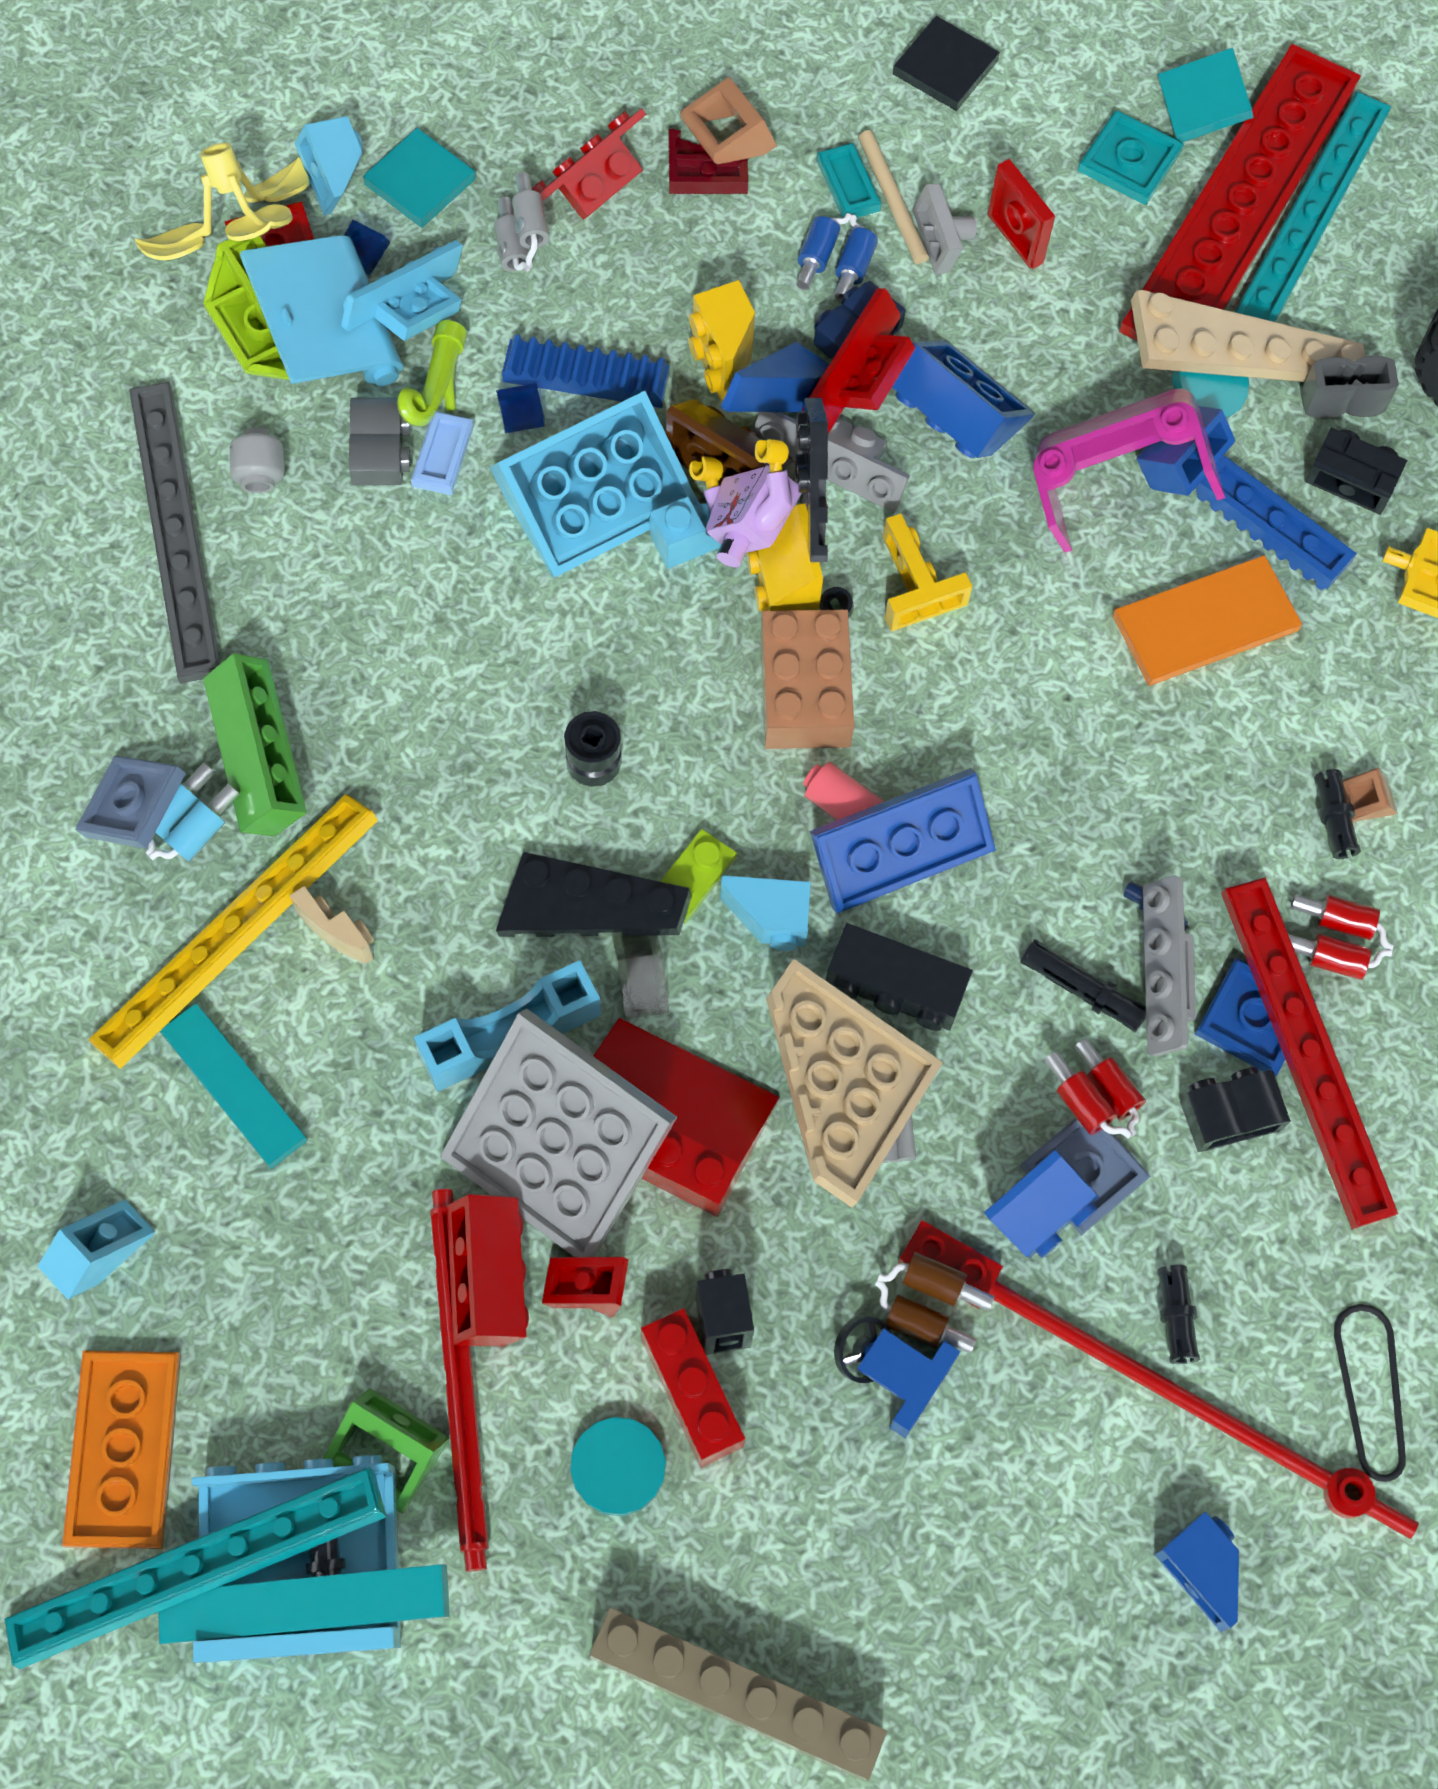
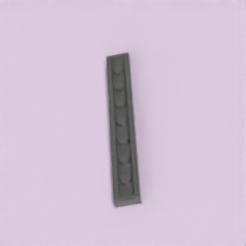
[129,382,220,684]

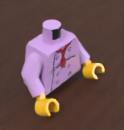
[689,439,801,568]

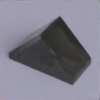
[612,933,669,1019]

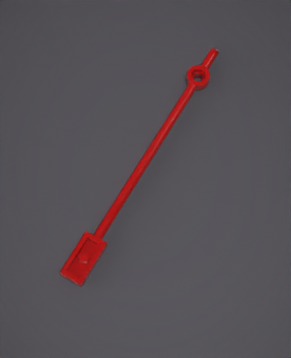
[898,1220,1419,1539]

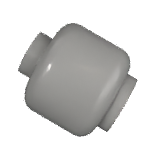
[230,428,284,493]

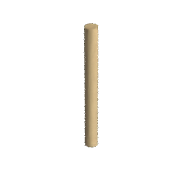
[858,130,929,264]

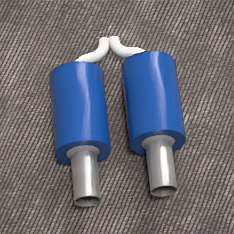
[796,213,878,302]

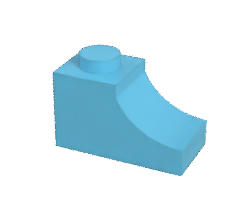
[650,497,721,569]

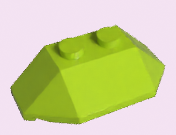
[203,236,289,380]

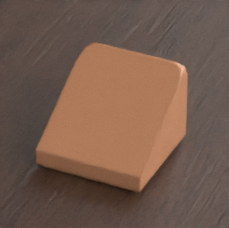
[1343,768,1398,822]

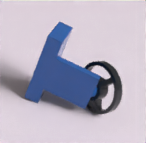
[834,1315,961,1439]

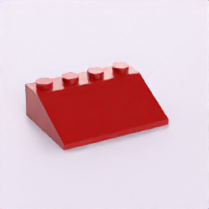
[593,1018,780,1217]

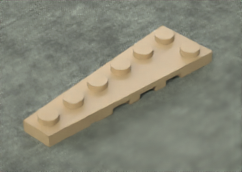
[1131,290,1366,382]

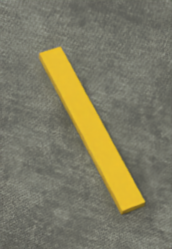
[88,794,378,1069]

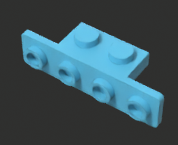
[341,240,463,341]

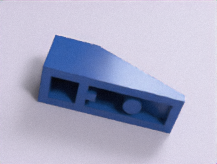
[721,342,830,412]

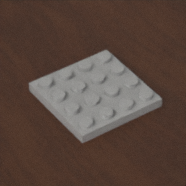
[440,1009,677,1257]

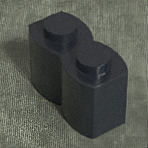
[1180,1067,1291,1152]

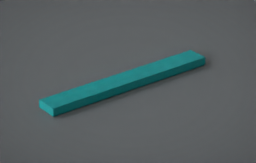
[1235,91,1392,322]
[4,1467,386,1669]

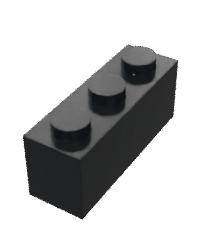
[825,922,973,1031]

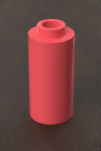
[803,762,885,820]

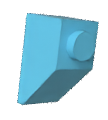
[294,116,362,216]
[720,875,811,951]
[37,1199,155,1299]

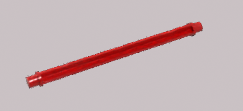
[430,1188,489,1572]

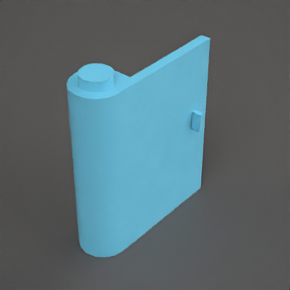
[240,235,403,386]

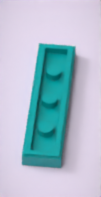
[160,1003,307,1169]

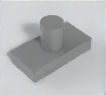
[912,184,977,274]

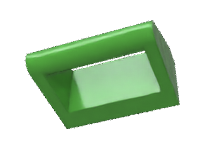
[323,1388,450,1514]

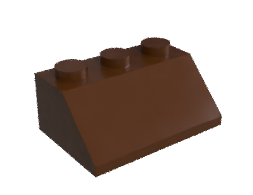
[666,399,796,486]

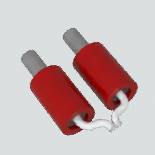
[1288,894,1394,980]
[1045,1038,1146,1139]

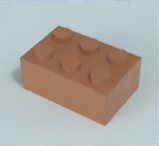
[760,610,854,749]

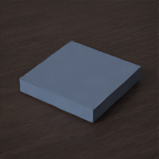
[75,755,186,849]
[1020,1118,1151,1236]

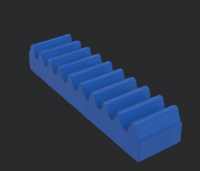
[502,334,670,408]
[1195,456,1357,590]

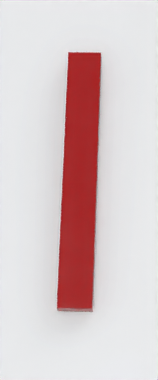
[1221,877,1399,1230]

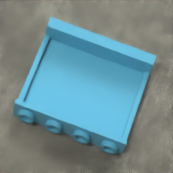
[192,1455,401,1663]

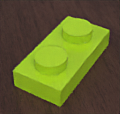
[660,829,737,924]

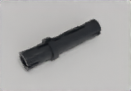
[1020,939,1146,1033]

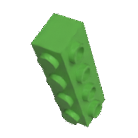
[203,653,307,836]

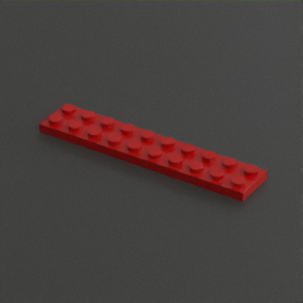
[1119,44,1361,341]

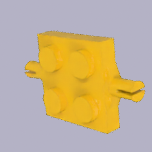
[1382,528,1438,618]

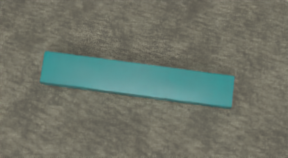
[158,1564,450,1644]

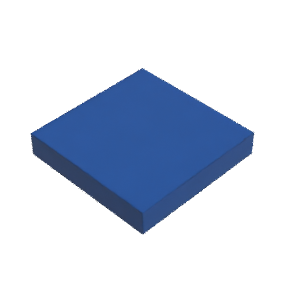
[1195,958,1316,1077]

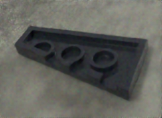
[496,852,692,937]

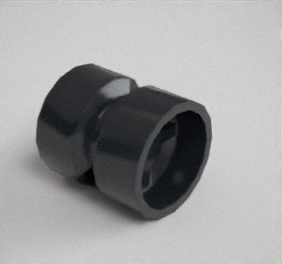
[564,711,622,787]

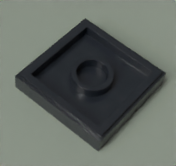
[893,16,1000,112]

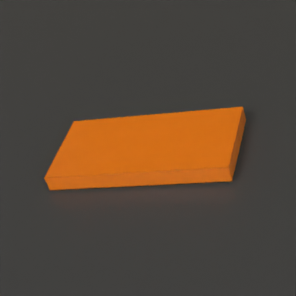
[1112,555,1302,686]
[62,1350,181,1549]

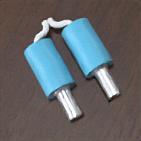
[145,762,239,862]

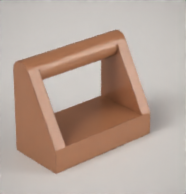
[680,77,777,164]

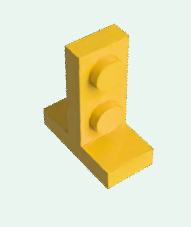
[883,513,973,632]

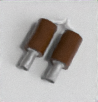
[875,1252,995,1354]

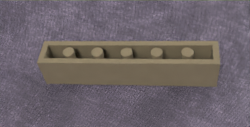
[589,1608,887,1782]

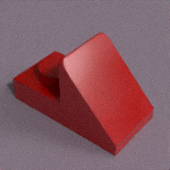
[542,1257,629,1317]

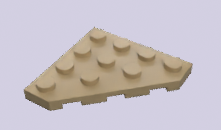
[766,958,943,1208]

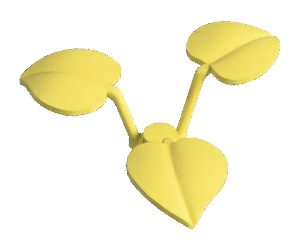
[134,143,310,260]

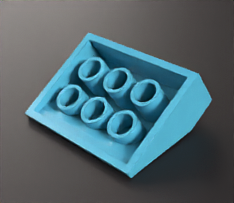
[489,391,699,578]

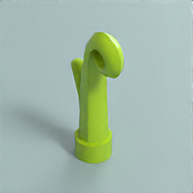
[397,320,467,427]

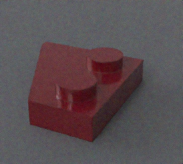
[668,129,748,194]

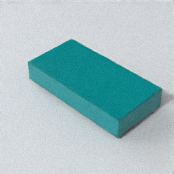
[816,143,881,218]

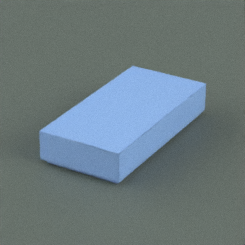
[411,412,474,495]

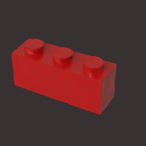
[447,1194,529,1347]
[641,1308,746,1468]

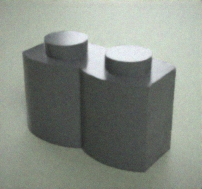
[1301,356,1399,419]
[349,397,410,485]

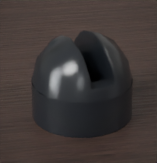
[819,587,854,619]

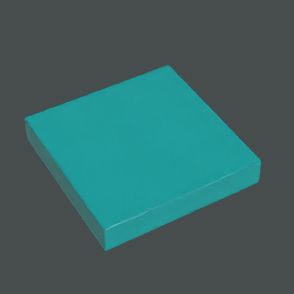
[1158,47,1254,143]
[1078,110,1184,205]
[363,128,476,228]

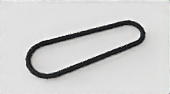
[1334,1304,1406,1482]

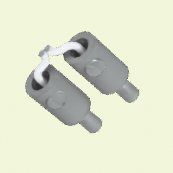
[494,172,549,272]

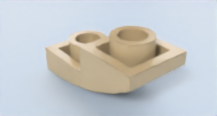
[289,886,374,964]

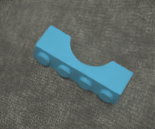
[414,960,601,1092]

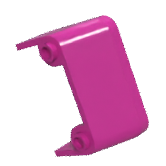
[1033,389,1225,552]

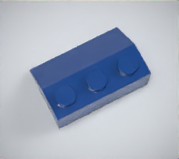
[892,340,1035,458]

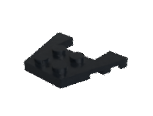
[795,398,828,562]

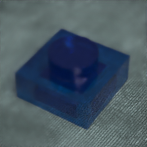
[344,220,390,276]
[496,383,545,434]

